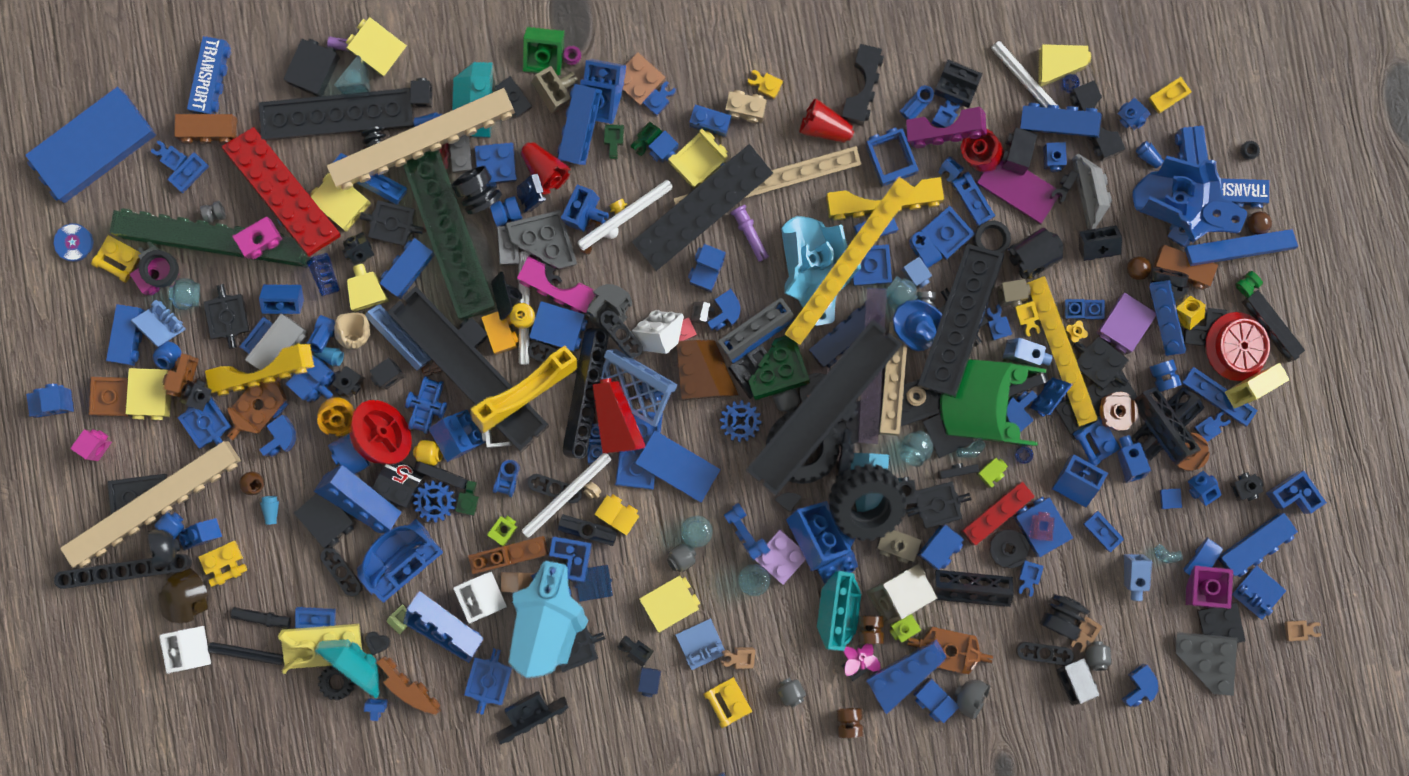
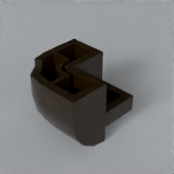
[159,568,208,623]

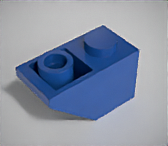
[179,518,222,550]

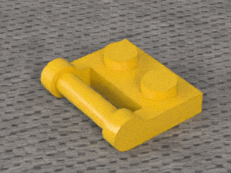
[91,235,141,283]
[703,677,752,728]

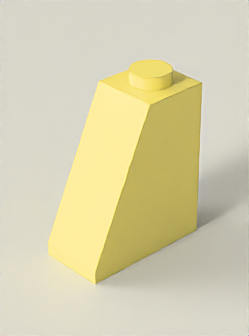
[1039,45,1091,87]

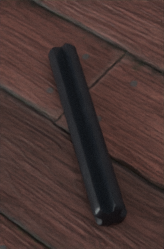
[208,642,284,665]

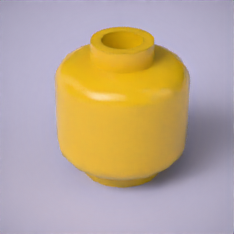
[509,303,535,329]
[413,440,443,466]

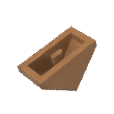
[501,572,535,592]

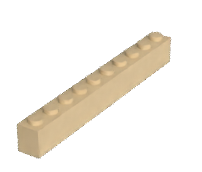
[327,88,515,191]
[60,441,241,568]

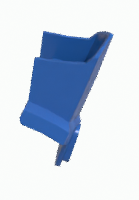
[1133,156,1247,241]

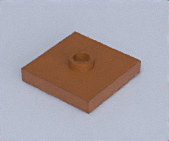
[89,377,129,416]

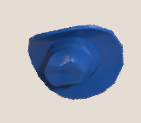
[892,300,943,351]

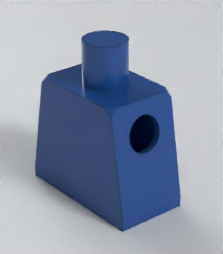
[1117,435,1151,483]

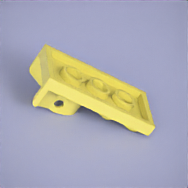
[278,624,362,674]

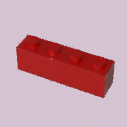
[960,482,1035,546]

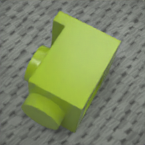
[976,458,1008,488]
[487,515,518,546]

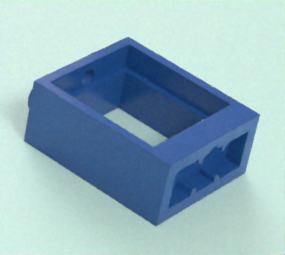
[865,128,919,187]

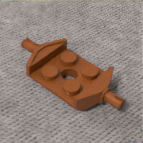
[227,377,286,440]
[907,626,993,674]

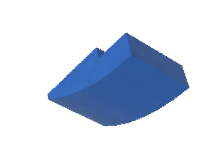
[580,59,626,124]

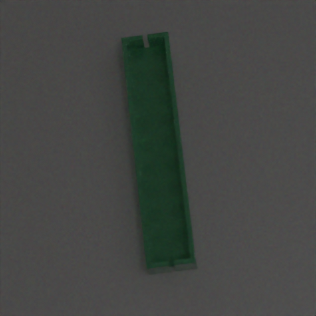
[110,208,310,268]

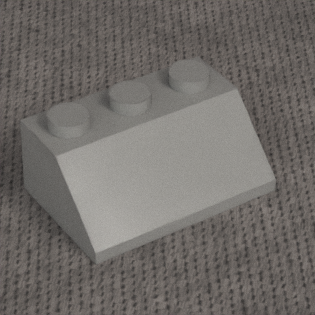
[245,314,307,370]

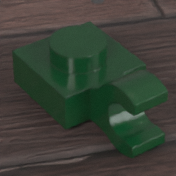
[630,122,663,156]
[604,124,624,159]
[455,481,479,516]

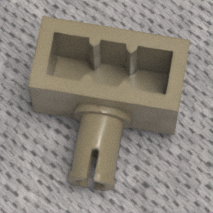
[531,66,578,114]
[876,530,922,564]

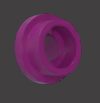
[563,46,582,65]

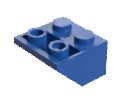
[429,409,486,462]
[1052,455,1108,508]

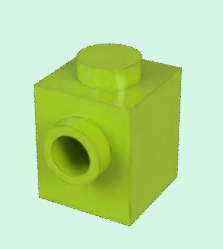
[890,614,921,642]

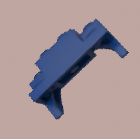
[356,519,443,603]

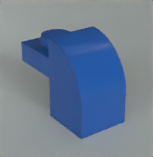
[707,289,740,331]
[1006,390,1037,432]
[259,415,296,457]
[1122,664,1158,707]

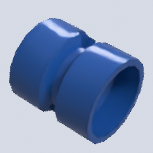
[490,196,523,227]
[1149,359,1182,392]

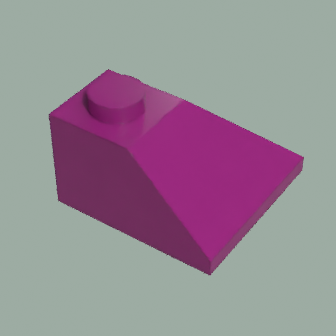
[1185,566,1233,608]

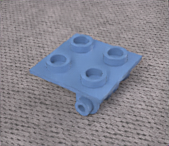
[131,300,186,347]
[676,619,725,670]

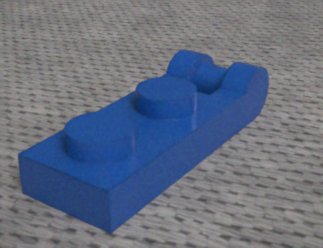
[951,172,995,227]

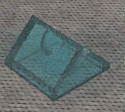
[334,55,371,94]

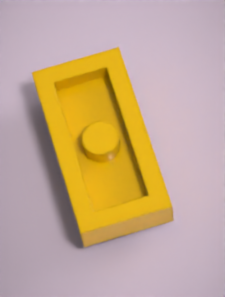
[1148,77,1191,114]

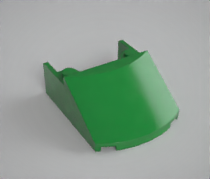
[940,359,1046,446]

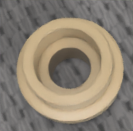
[907,387,926,406]
[583,482,601,499]

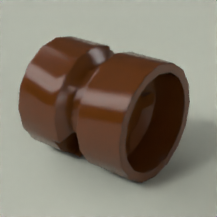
[858,615,884,644]
[836,708,864,738]

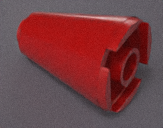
[799,99,854,143]
[521,142,571,195]

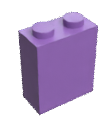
[1096,293,1156,354]

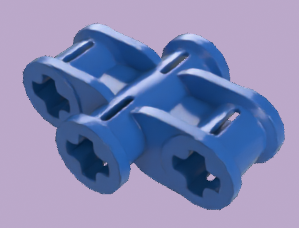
[405,376,447,435]

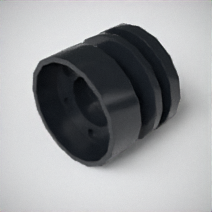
[1039,594,1091,641]

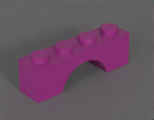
[906,107,987,148]

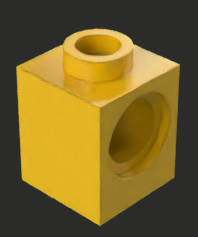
[1176,296,1206,331]

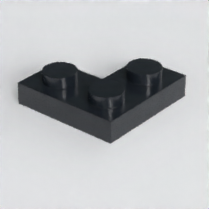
[1184,308,1227,347]

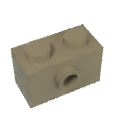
[996,279,1031,307]

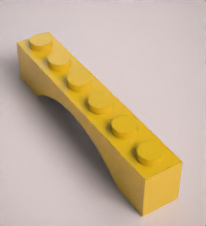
[826,177,944,221]
[205,344,314,396]
[471,346,577,433]

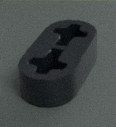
[1150,267,1189,287]

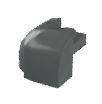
[585,284,632,332]

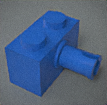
[561,184,609,232]

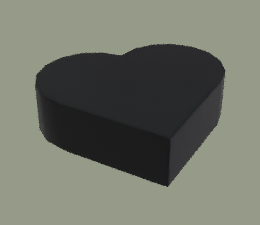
[365,631,391,656]

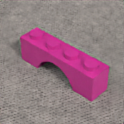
[517,256,595,313]

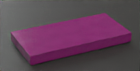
[977,160,1060,225]

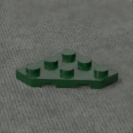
[749,335,810,400]

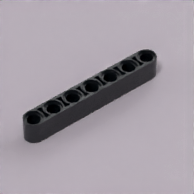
[562,328,609,459]
[54,554,192,589]

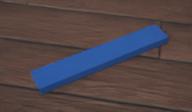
[1185,229,1298,266]

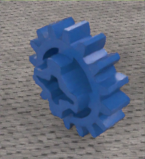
[720,400,761,442]
[413,481,456,523]

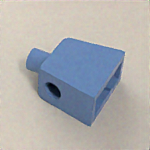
[1003,338,1052,367]
[1124,554,1152,601]

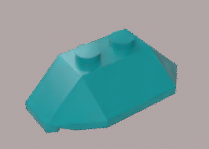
[452,62,493,138]
[817,571,861,651]
[315,639,380,699]

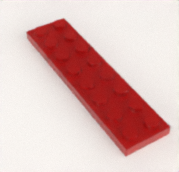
[222,127,341,257]

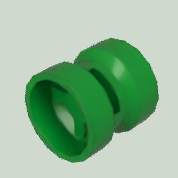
[1235,271,1263,297]

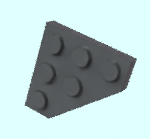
[505,210,577,270]
[1176,632,1237,696]

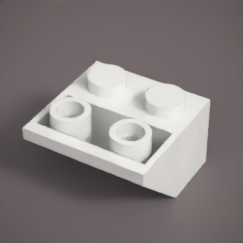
[631,310,684,354]
[454,572,507,623]
[160,626,211,673]

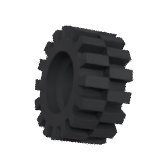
[318,665,355,700]

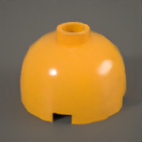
[317,397,355,436]

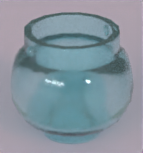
[883,276,918,309]
[169,278,200,310]
[900,431,934,467]
[680,515,713,548]
[738,564,771,597]

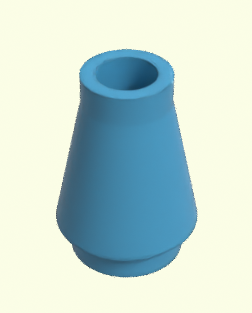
[314,347,344,367]
[260,496,279,525]

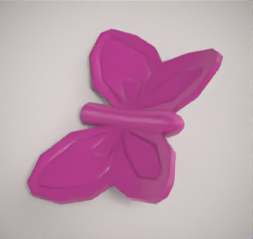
[843,644,881,676]

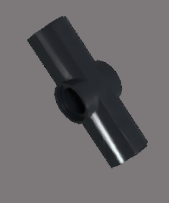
[558,514,618,546]

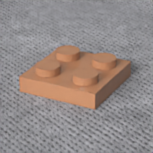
[623,53,666,106]

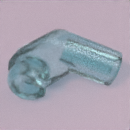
[957,440,985,458]
[1154,545,1183,563]

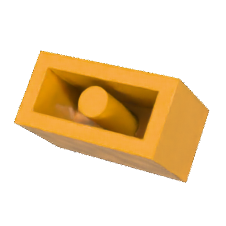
[481,311,519,355]

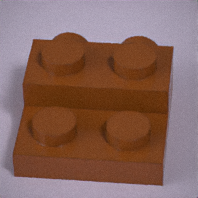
[163,353,199,397]

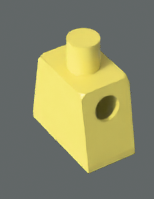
[347,264,389,312]

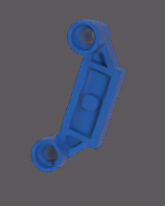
[724,503,771,560]

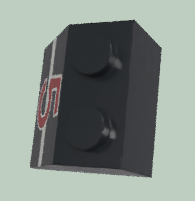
[373,462,426,508]

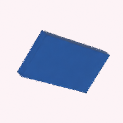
[615,411,663,490]
[635,430,721,503]

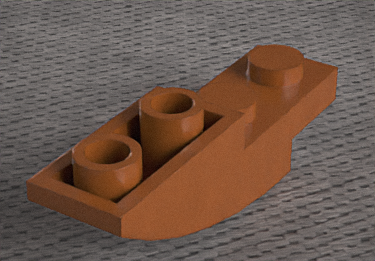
[468,536,549,574]
[377,656,441,715]

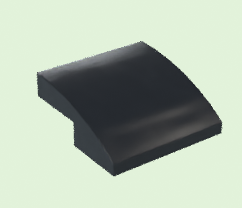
[934,59,983,108]
[728,345,767,399]
[923,414,974,459]

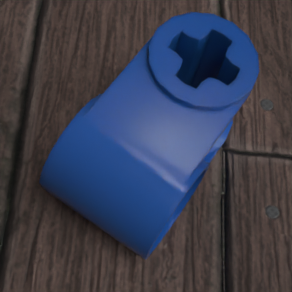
[909,232,942,269]
[493,460,520,498]

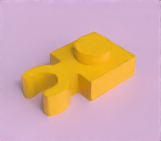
[747,70,783,99]
[1014,301,1040,337]

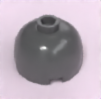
[955,680,990,720]

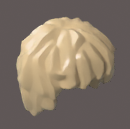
[334,312,370,349]

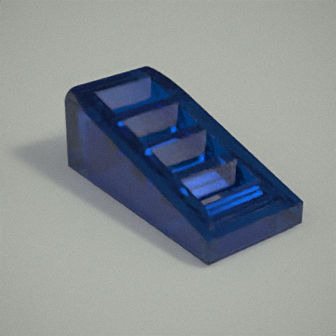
[306,253,340,297]

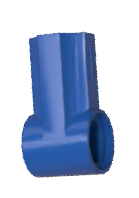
[899,86,934,120]
[307,315,335,353]

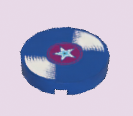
[53,223,93,262]

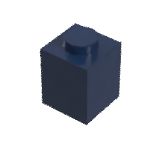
[638,667,662,697]

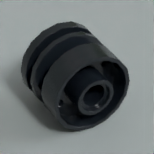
[451,165,502,214]

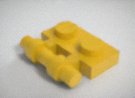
[198,541,247,587]

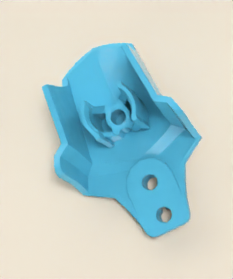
[781,216,861,326]
[509,561,588,677]

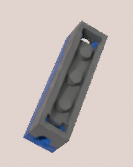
[718,298,795,363]

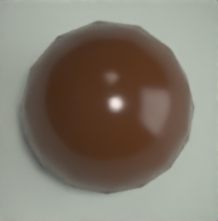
[1247,211,1272,235]
[1127,256,1151,280]
[239,471,264,496]

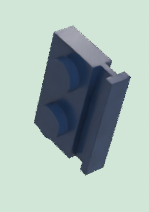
[516,174,546,213]

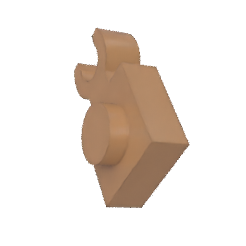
[1071,616,1102,652]
[1285,620,1322,641]
[721,647,756,669]

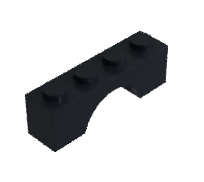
[842,44,884,126]
[1070,80,1126,161]

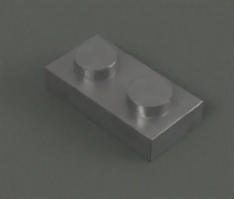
[450,135,472,173]
[497,226,519,266]

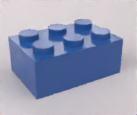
[786,501,852,571]

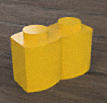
[594,494,639,535]

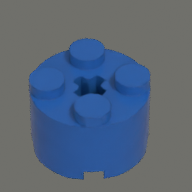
[328,434,370,474]

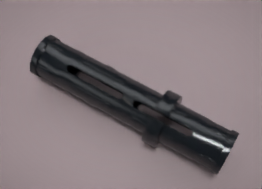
[231,607,291,629]

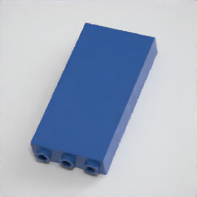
[26,86,156,203]

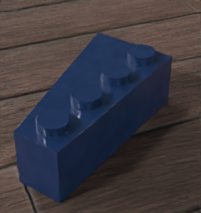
[808,298,884,368]

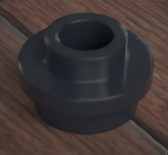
[1240,141,1260,160]

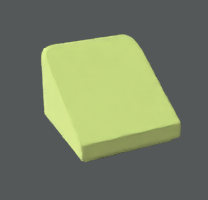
[387,604,408,634]

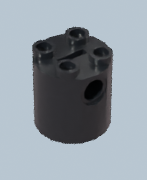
[1008,227,1063,280]

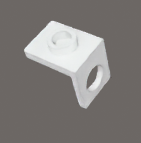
[482,428,512,448]

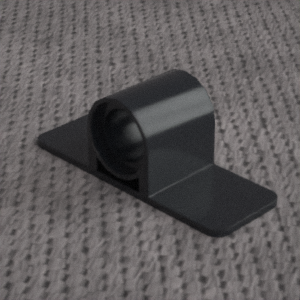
[491,271,523,321]

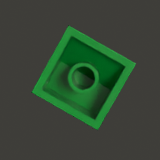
[523,27,565,75]

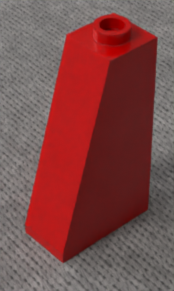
[593,378,645,453]

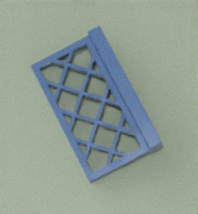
[601,349,677,427]

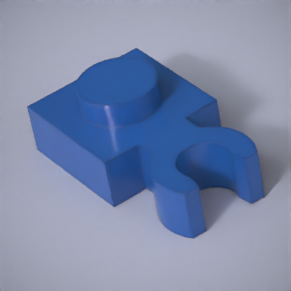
[643,81,676,116]
[932,100,960,128]
[151,141,188,171]
[986,305,1012,341]
[1193,411,1231,442]
[1018,561,1044,597]

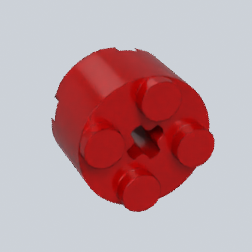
[961,129,1003,172]

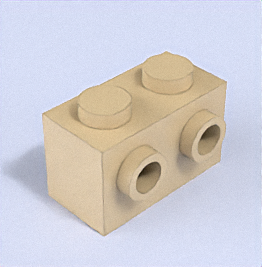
[725,90,767,123]

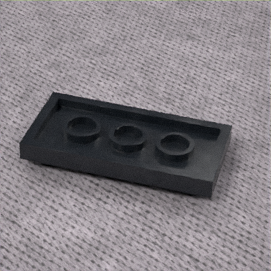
[1055,371,1137,440]

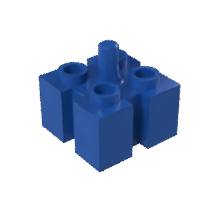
[286,356,336,403]

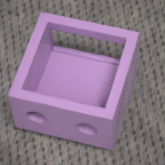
[755,530,806,584]

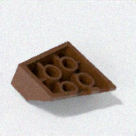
[677,340,739,401]

